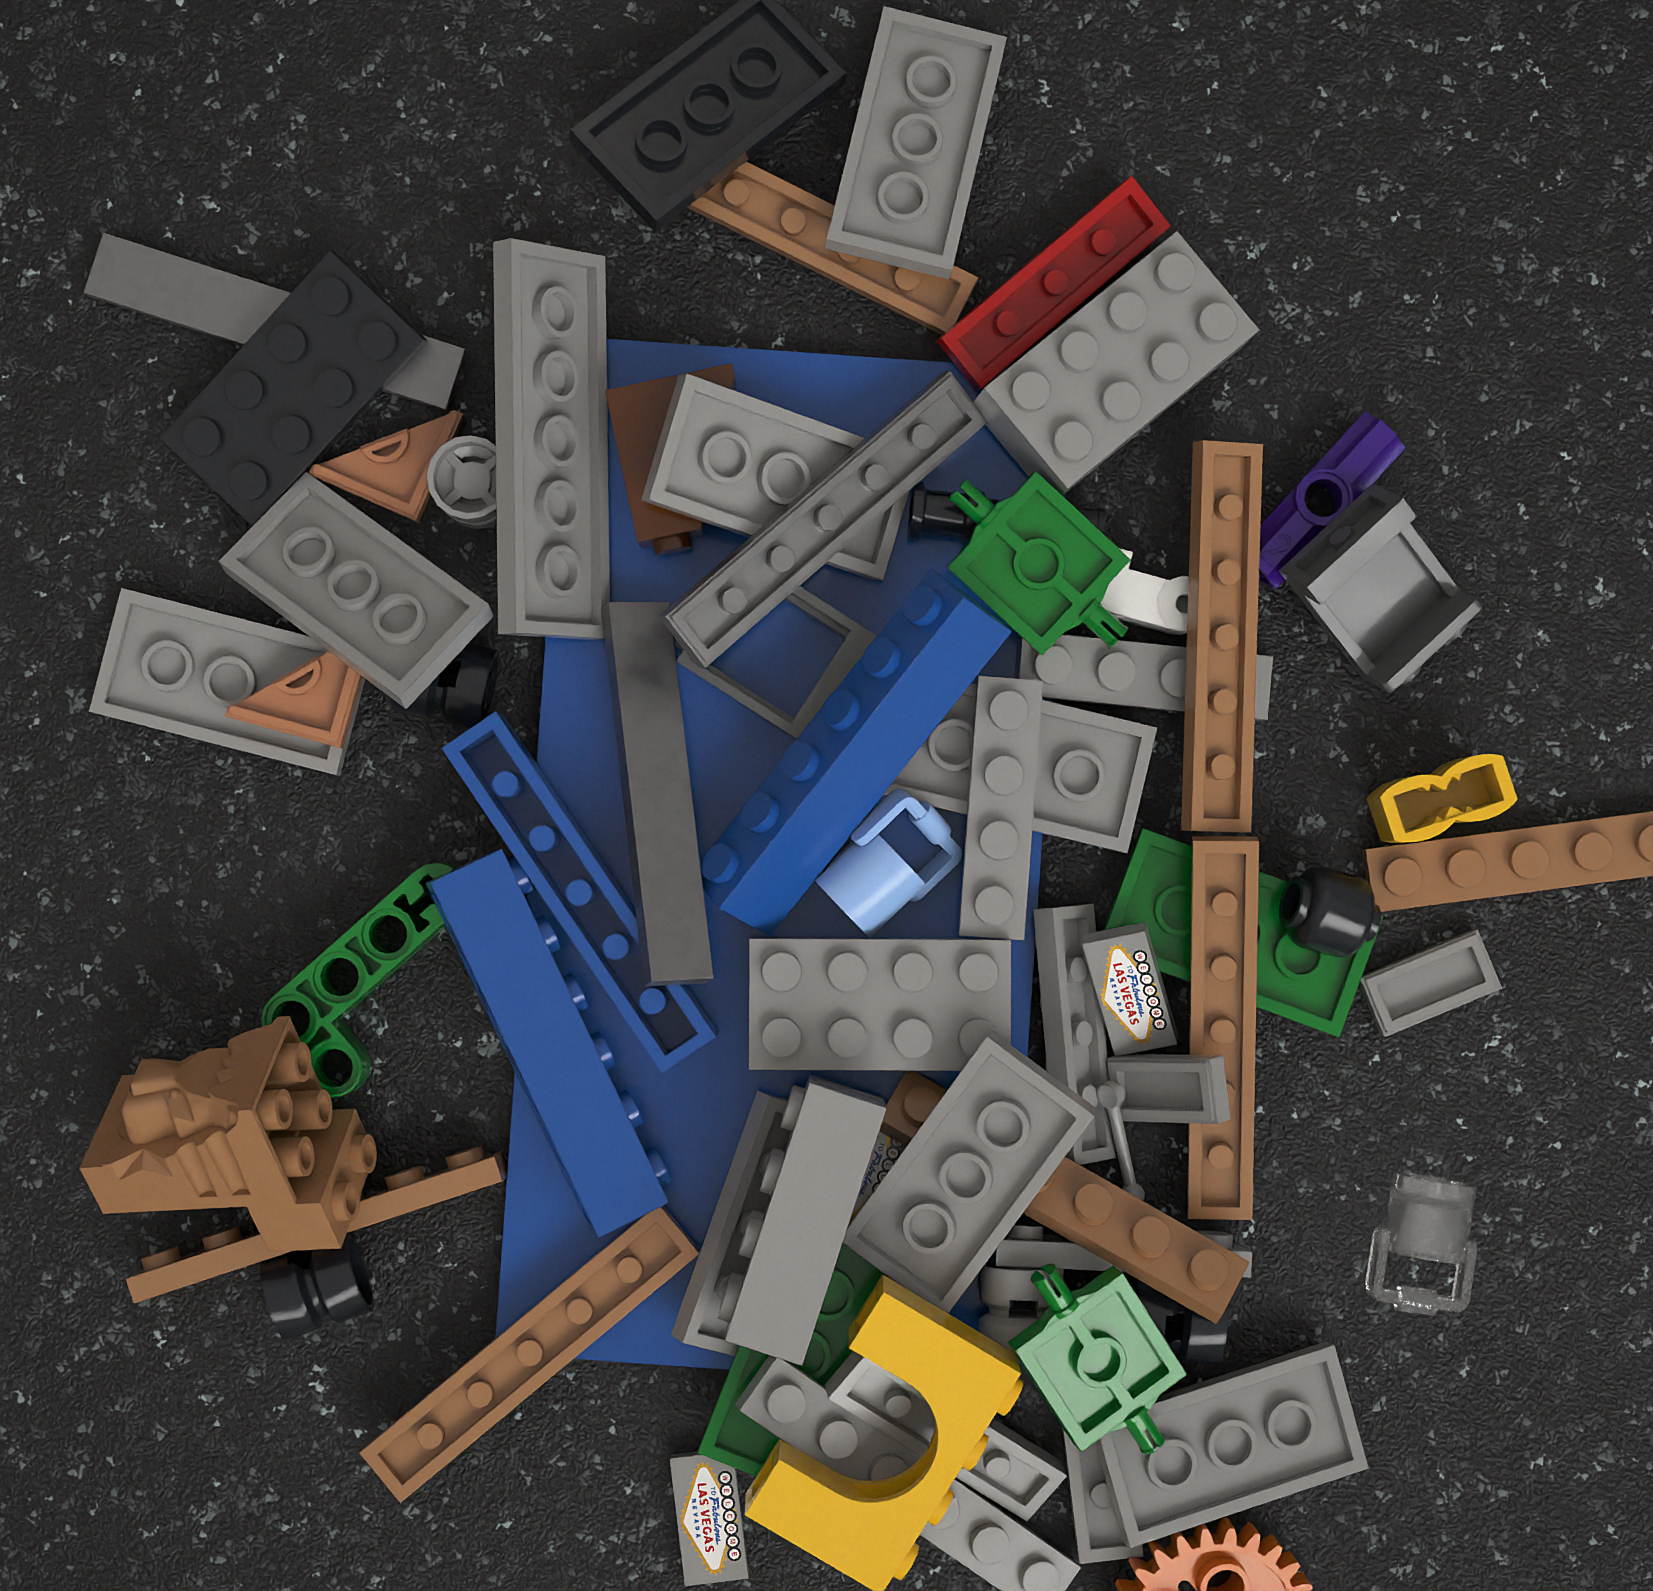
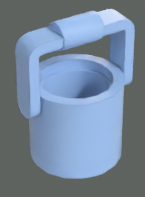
[815,788,962,938]

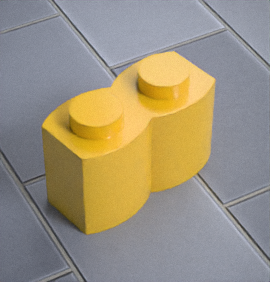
[1367,754,1518,843]

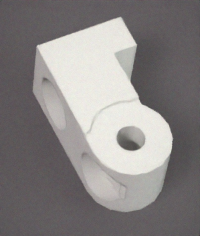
[1101,548,1189,635]

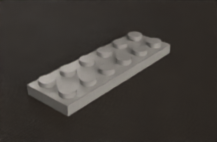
[493,238,610,640]

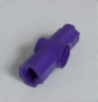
[1259,411,1406,590]

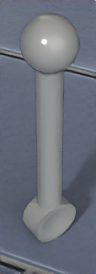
[1097,1080,1145,1201]

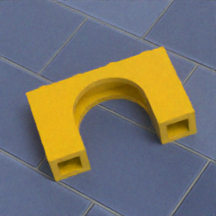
[745,1274,1023,1591]

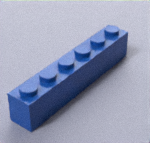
[700,568,1012,936]
[442,711,719,1074]
[425,849,670,1238]

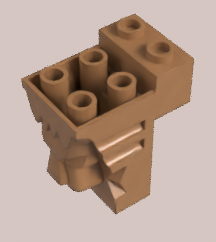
[79,1016,377,1252]

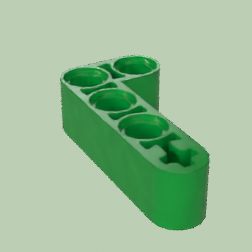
[261,863,458,1098]

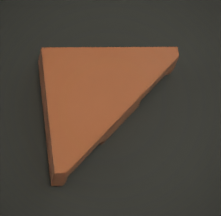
[309,410,465,523]
[225,651,363,749]

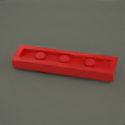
[936,176,1171,390]

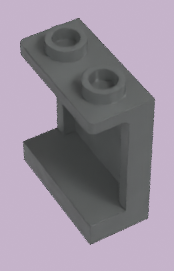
[1279,484,1482,693]

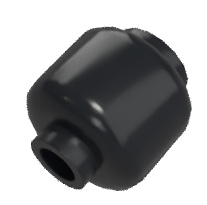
[1279,866,1381,958]

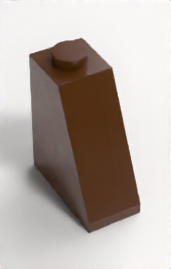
[605,363,737,556]

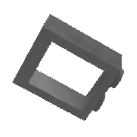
[674,586,877,740]

